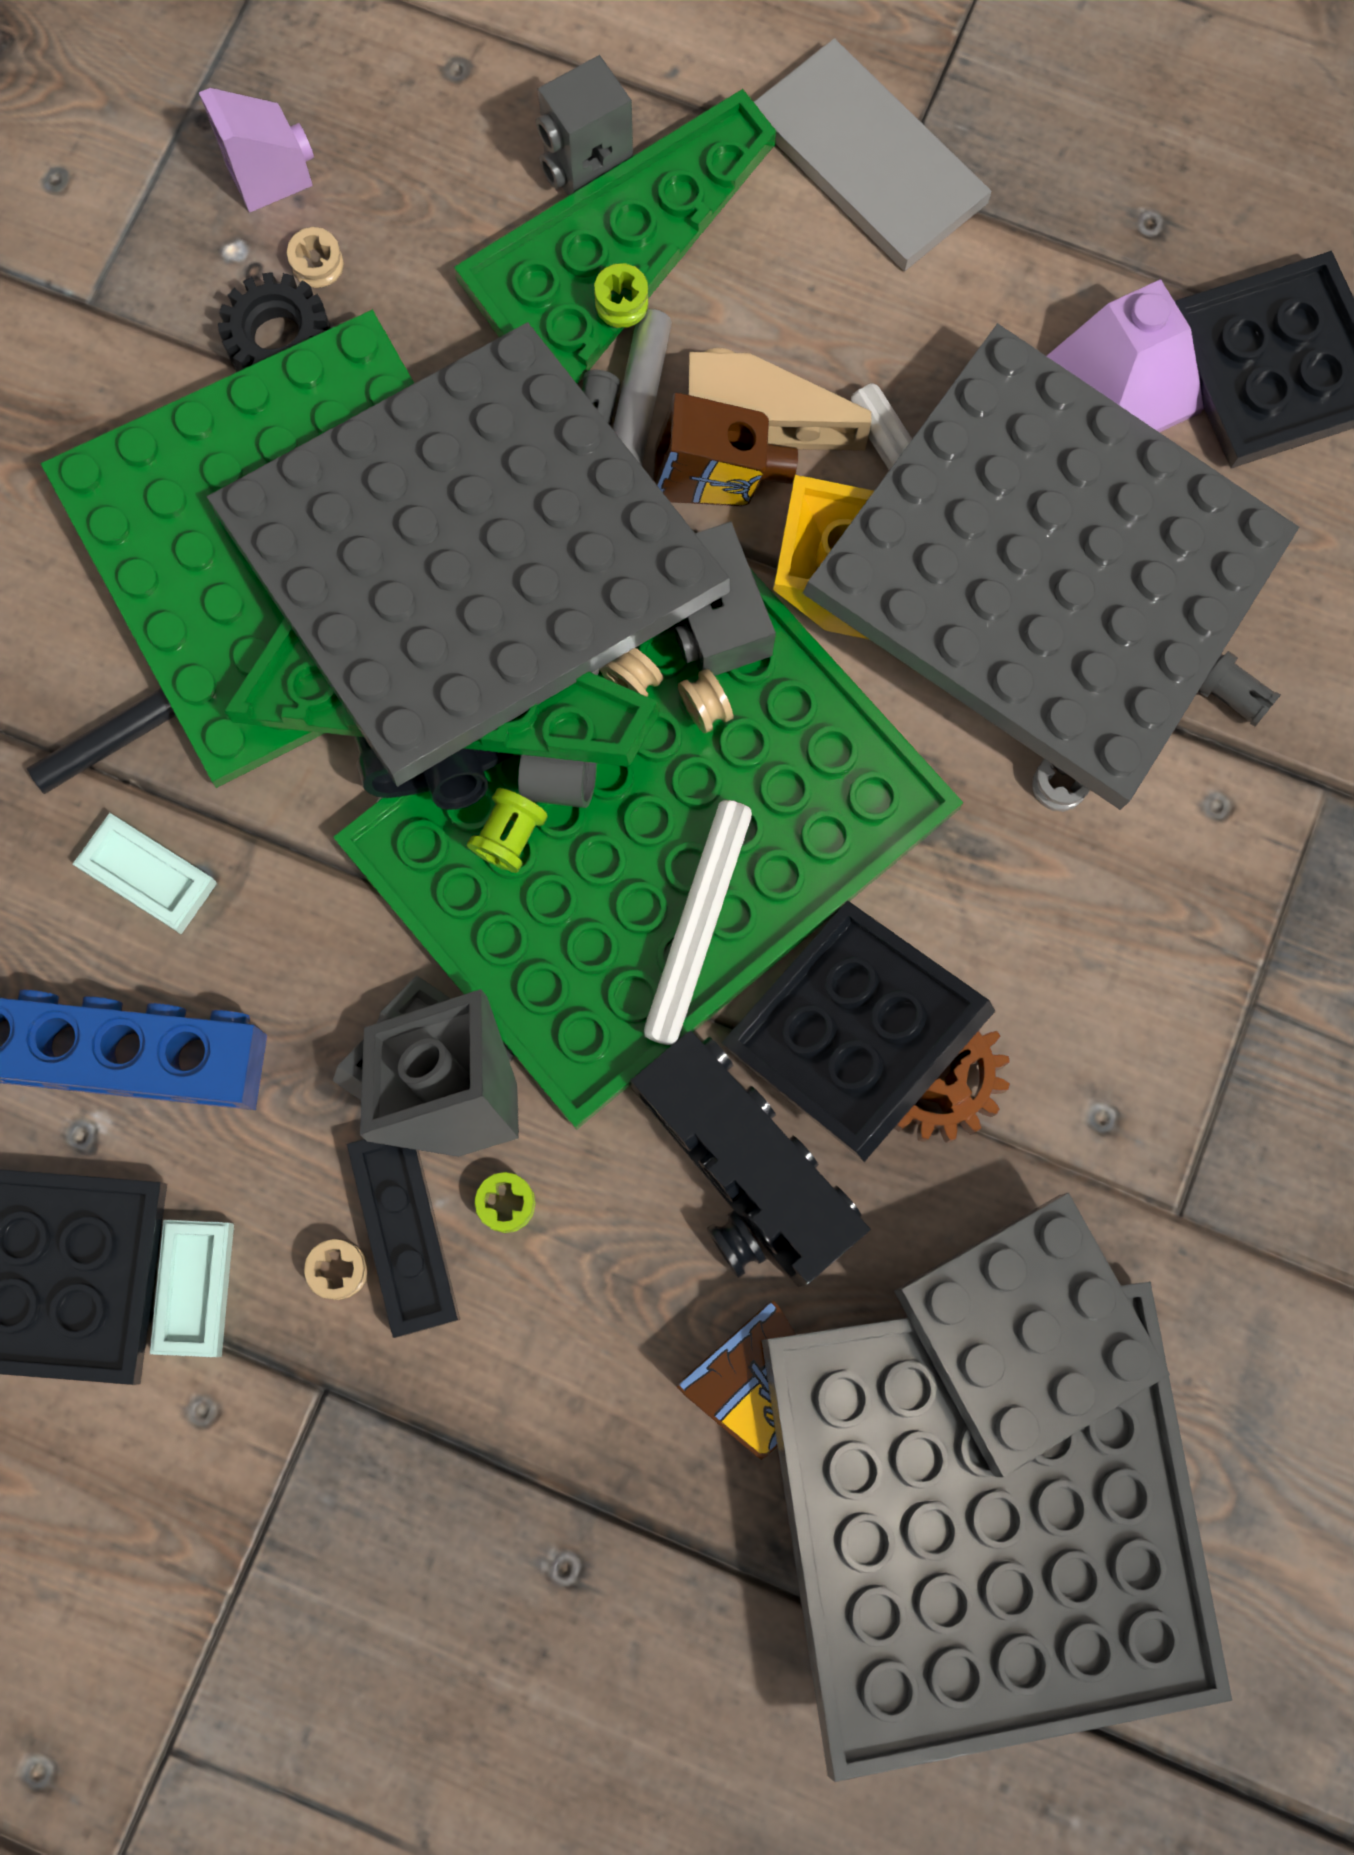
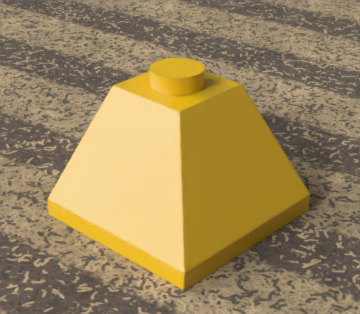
[773,475,874,640]

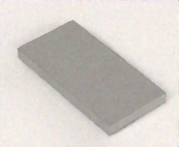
[754,38,992,272]

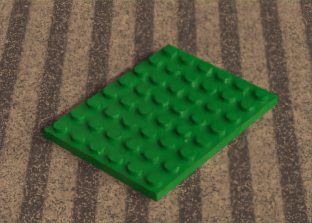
[333,568,964,1130]

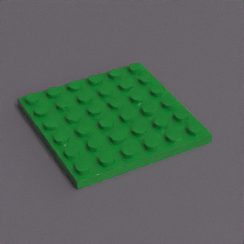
[40,309,415,788]

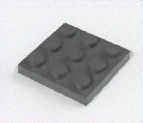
[893,1193,1170,1478]

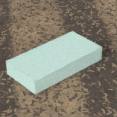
[73,813,217,934]
[150,1220,234,1357]

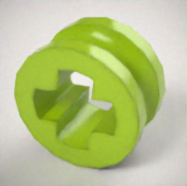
[594,264,648,328]
[475,1172,536,1233]

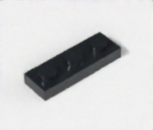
[347,1139,461,1338]

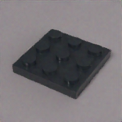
[1174,251,1354,468]
[722,900,995,1162]
[0,1169,167,1385]

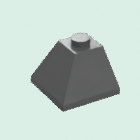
[360,989,519,1157]

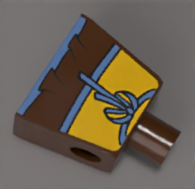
[653,393,798,506]
[676,1300,796,1460]

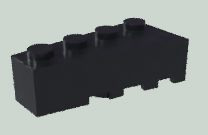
[630,1030,871,1287]

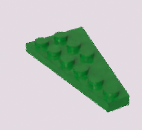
[454,89,776,385]
[225,618,660,767]

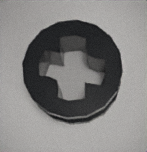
[707,1210,766,1278]

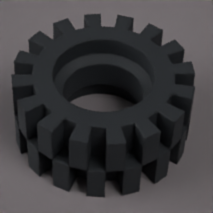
[218,272,331,372]

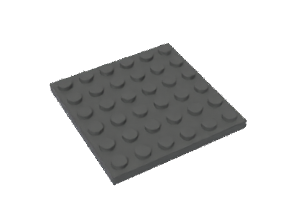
[207,322,730,787]
[802,323,1300,810]
[762,1281,1232,1782]

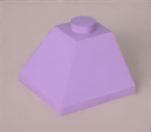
[1047,279,1204,432]

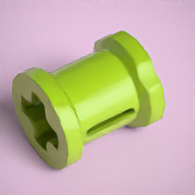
[467,788,548,873]

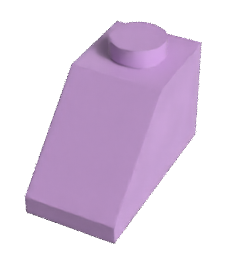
[199,88,314,213]

